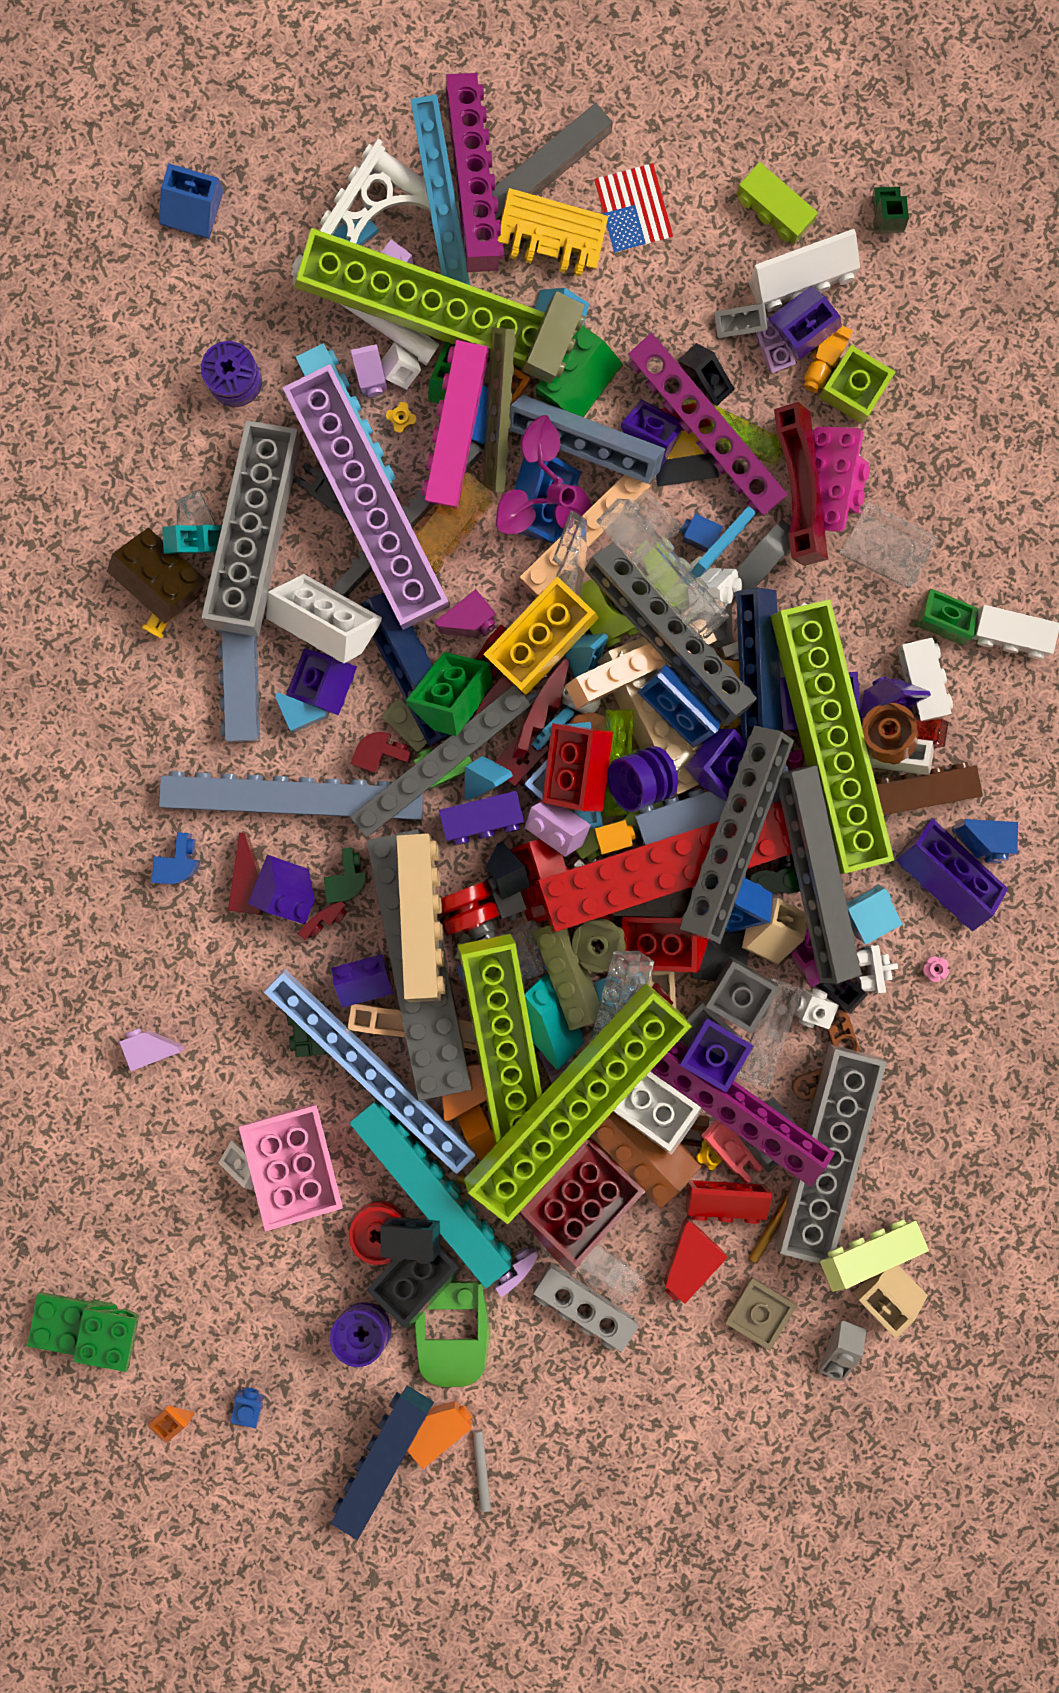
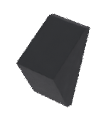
[816,979,868,1014]

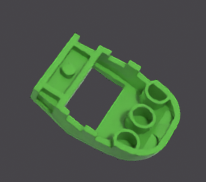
[414,1281,490,1387]

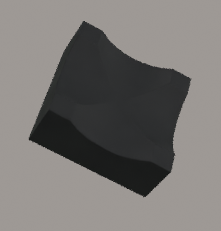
[690,930,749,982]

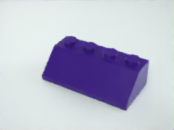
[896,818,1008,932]

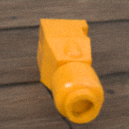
[803,325,853,393]

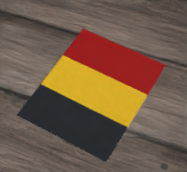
[656,403,719,487]

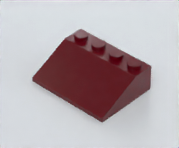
[518,1137,645,1274]

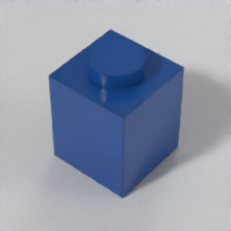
[680,513,723,553]

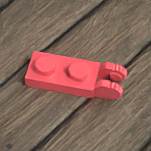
[701,1119,763,1184]

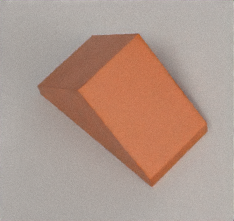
[457,1104,495,1160]

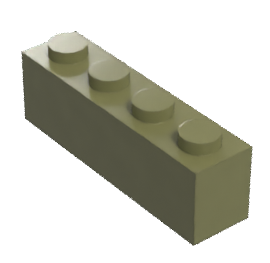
[533,924,603,1031]

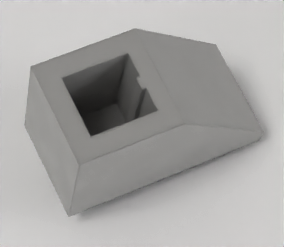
[818,1320,866,1381]

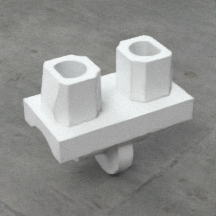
[857,945,898,993]

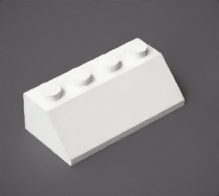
[749,229,860,312]
[266,574,382,663]

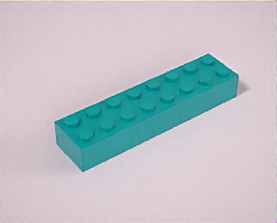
[349,1099,512,1289]

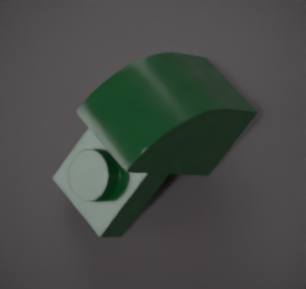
[872,186,909,234]
[324,847,368,903]

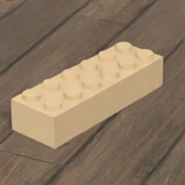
[597,637,705,800]
[397,834,446,1003]

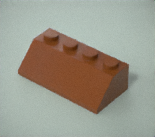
[591,1112,702,1209]

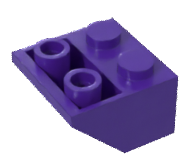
[768,286,842,360]

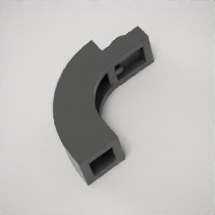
[734,519,791,599]

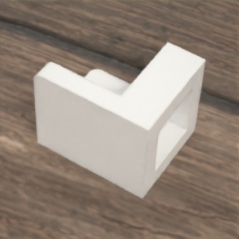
[381,342,421,390]

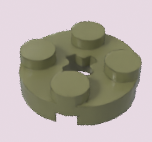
[572,918,626,973]

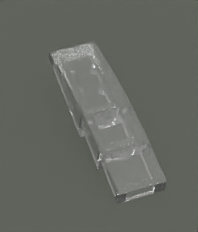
[552,510,587,597]

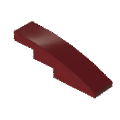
[512,659,569,759]

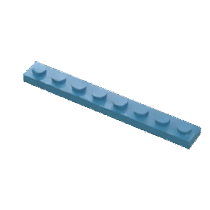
[410,94,470,285]

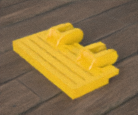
[498,188,608,277]

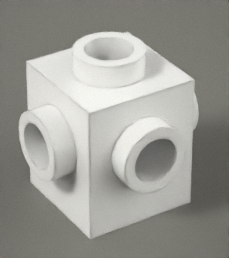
[792,988,839,1029]

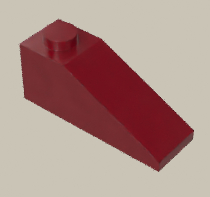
[228,832,263,915]

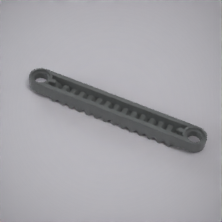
[332,441,484,597]

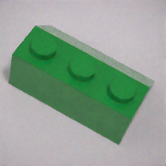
[536,325,623,417]
[406,652,493,736]

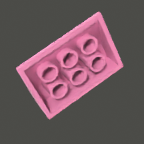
[238,1104,343,1231]

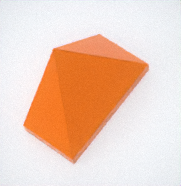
[148,1405,195,1443]

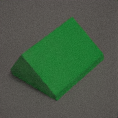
[915,588,978,645]

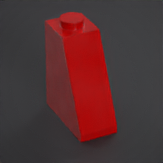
[664,1217,728,1304]

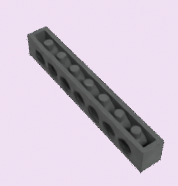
[585,541,757,727]
[680,726,794,944]

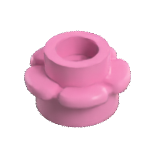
[923,956,949,982]

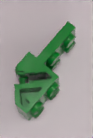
[27,1292,139,1372]

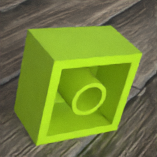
[818,345,895,424]

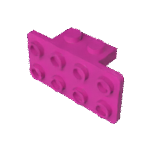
[813,427,870,532]

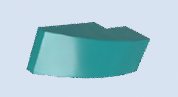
[162,525,222,554]

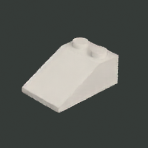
[613,1072,702,1155]

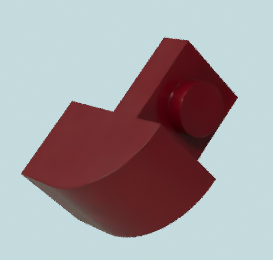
[350,732,412,774]

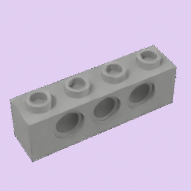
[533,1262,639,1352]

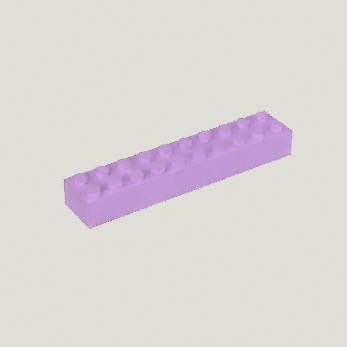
[282,364,450,630]

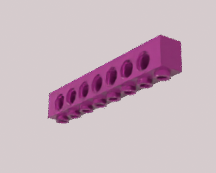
[445,73,504,272]
[628,332,788,515]
[650,1041,835,1187]

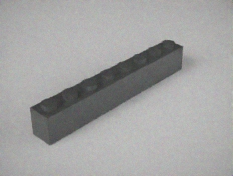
[778,765,862,984]

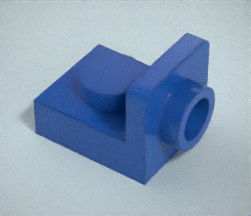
[230,1388,265,1429]

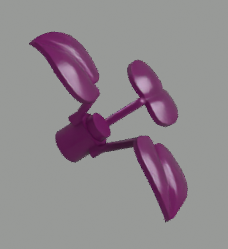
[496,415,592,534]

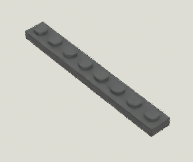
[351,685,531,838]

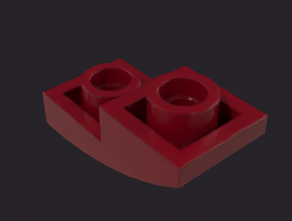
[297,901,348,940]

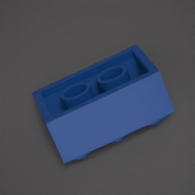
[514,457,581,544]
[637,664,722,748]

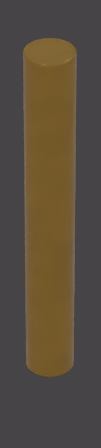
[748,1191,789,1264]

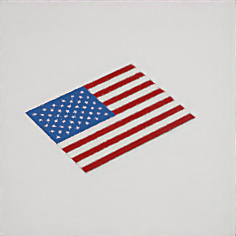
[594,163,674,252]

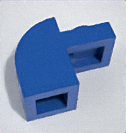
[152,832,200,884]

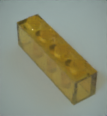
[416,472,493,574]

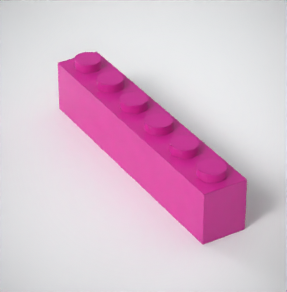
[422,340,489,509]

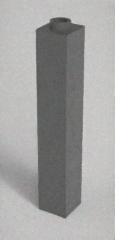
[479,103,613,221]

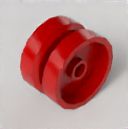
[441,881,500,936]
[348,1200,406,1265]

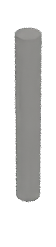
[472,1430,491,1512]

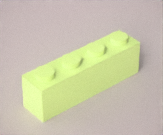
[820,1219,929,1292]

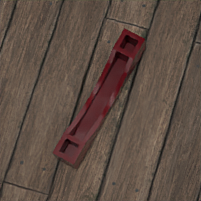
[774,402,828,566]

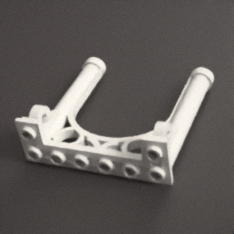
[291,139,499,366]

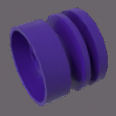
[201,341,262,407]
[607,746,678,812]
[330,1302,392,1367]

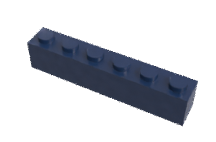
[736,587,782,743]
[360,593,451,747]
[331,1385,434,1540]

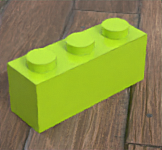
[736,162,818,245]

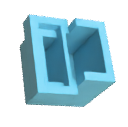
[846,884,903,945]

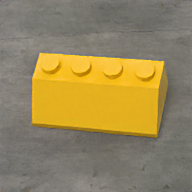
[483,577,599,695]

